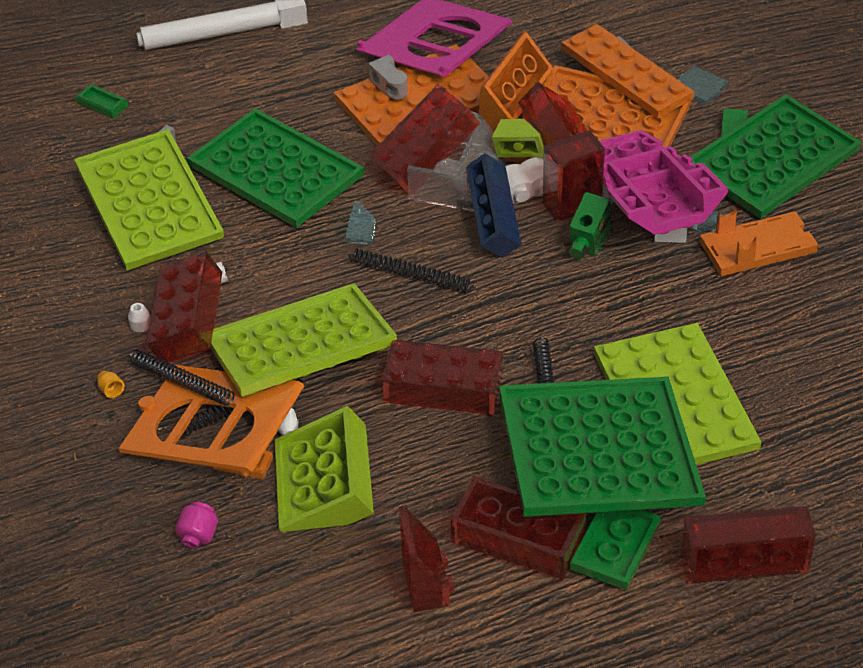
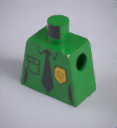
[569,192,611,259]

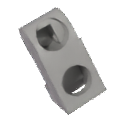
[369,54,408,99]

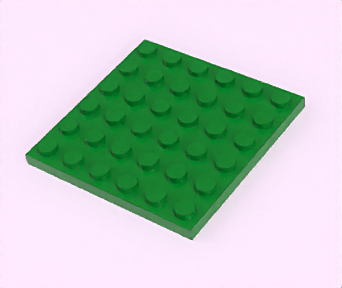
[499,376,706,517]

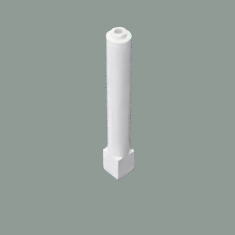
[136,0,308,50]

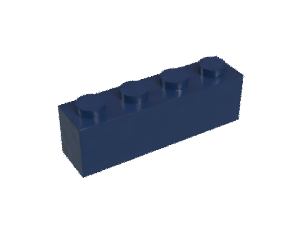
[466,153,521,258]

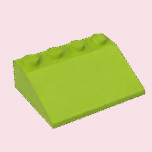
[275,406,374,532]

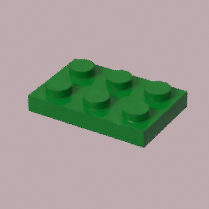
[570,510,661,590]

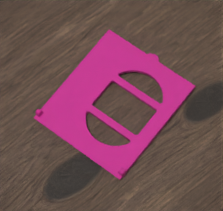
[356,0,512,77]

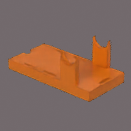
[699,207,818,277]

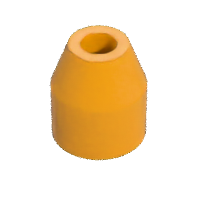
[97,371,125,398]

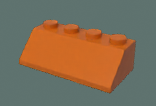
[479,31,554,133]

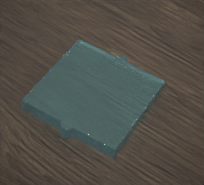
[678,66,729,105]

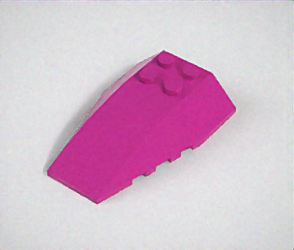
[595,130,728,235]

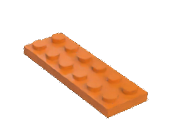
[561,24,694,119]

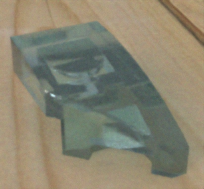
[345,201,376,245]

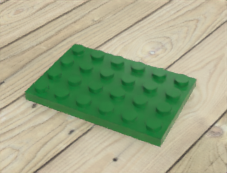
[691,94,862,219]
[187,108,365,228]

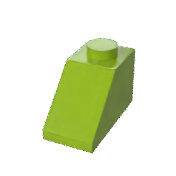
[492,119,546,157]

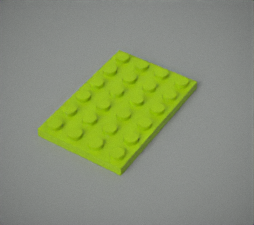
[74,129,224,270]
[204,283,398,396]
[594,323,762,465]

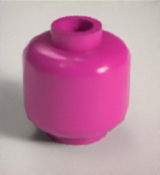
[175,502,218,549]

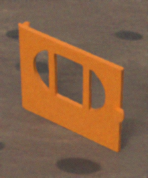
[118,365,304,477]

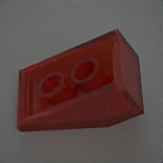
[399,506,455,613]

